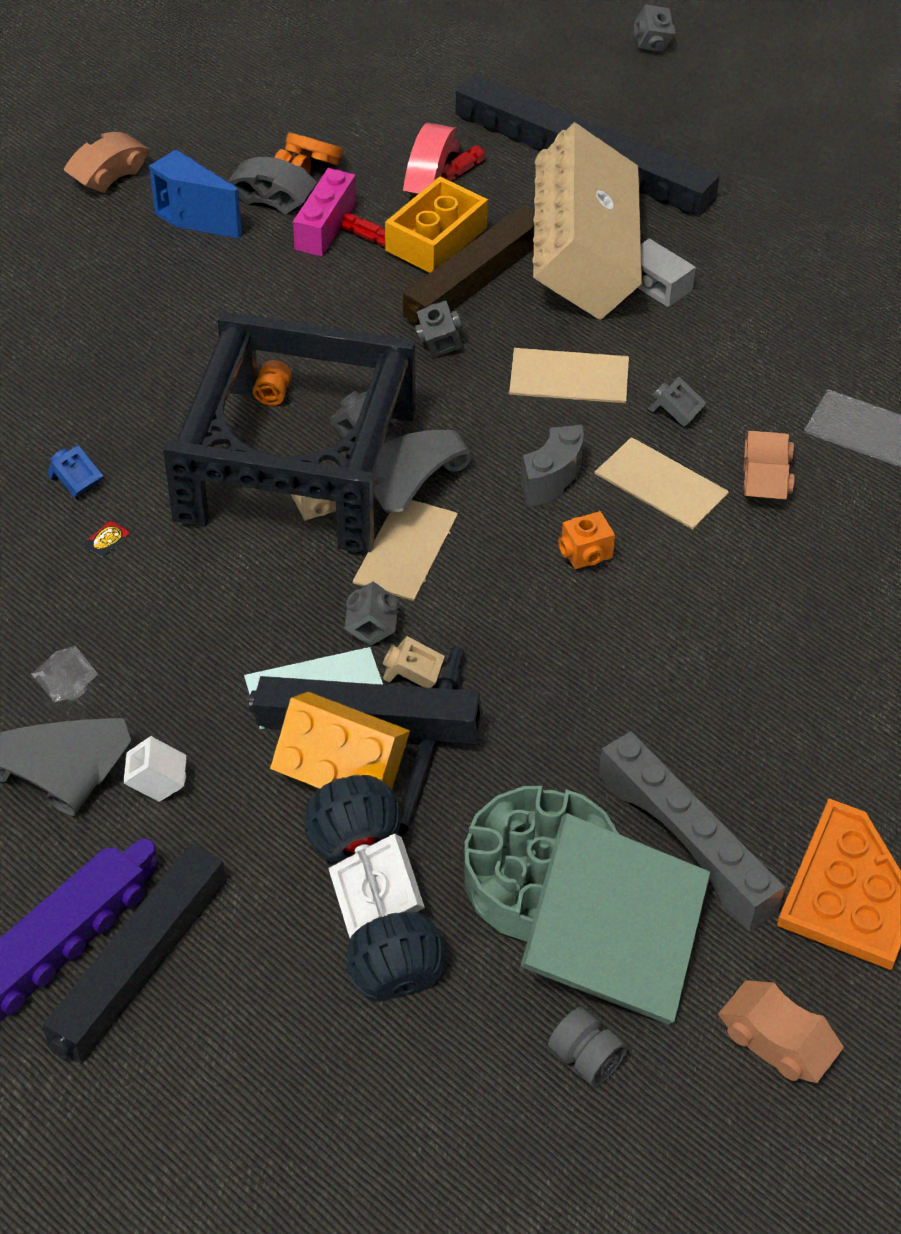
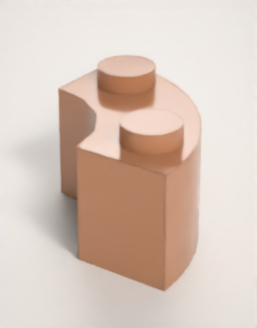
[63,132,150,193]
[743,431,794,499]
[718,980,844,1083]

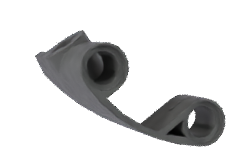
[373,429,472,513]
[0,718,131,816]

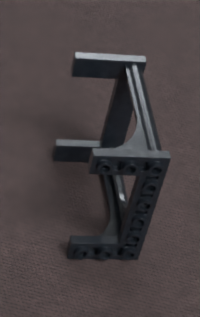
[163,311,415,553]

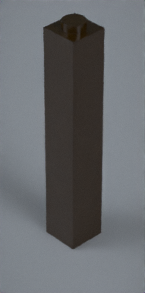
[403,204,535,325]

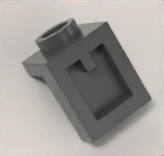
[648,376,707,427]

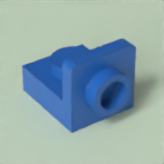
[47,445,103,498]

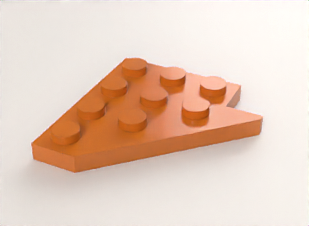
[777,798,901,970]

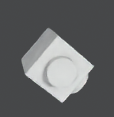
[124,736,186,802]

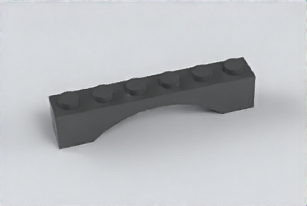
[598,731,785,932]

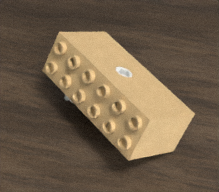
[533,122,642,320]

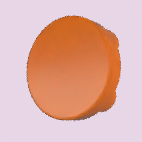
[285,132,344,165]

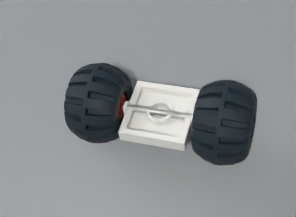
[304,775,447,1002]

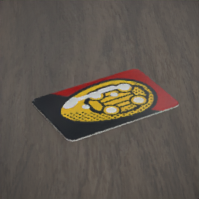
[83,521,130,557]

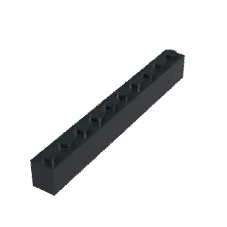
[455,74,720,217]

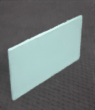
[244,647,383,729]

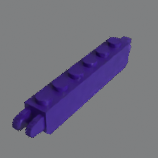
[0,838,159,1021]

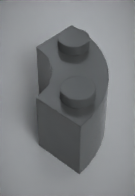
[228,157,317,215]
[521,425,584,507]

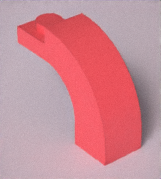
[403,123,461,194]

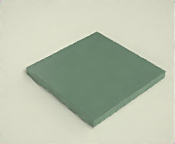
[520,813,710,1025]

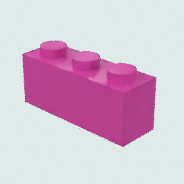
[293,168,356,257]

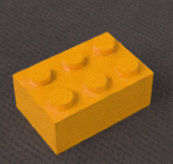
[385,177,488,273]
[270,692,410,790]

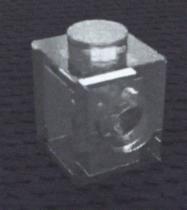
[32,646,98,702]

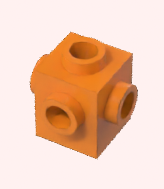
[558,511,615,569]

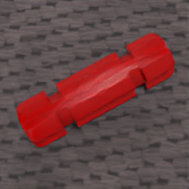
[441,145,485,181]
[341,213,385,247]

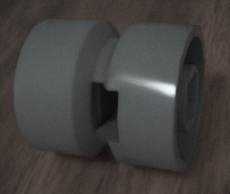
[548,1006,628,1087]

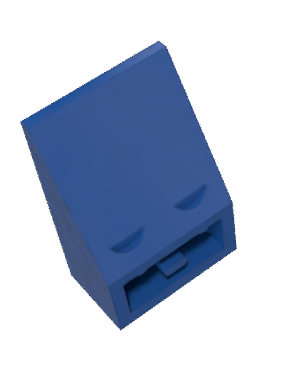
[149,150,242,239]

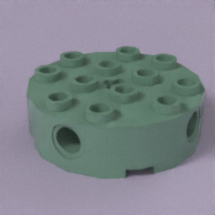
[464,786,619,942]

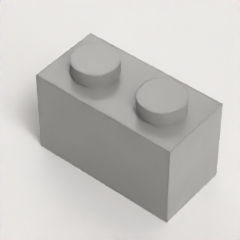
[637,238,696,307]

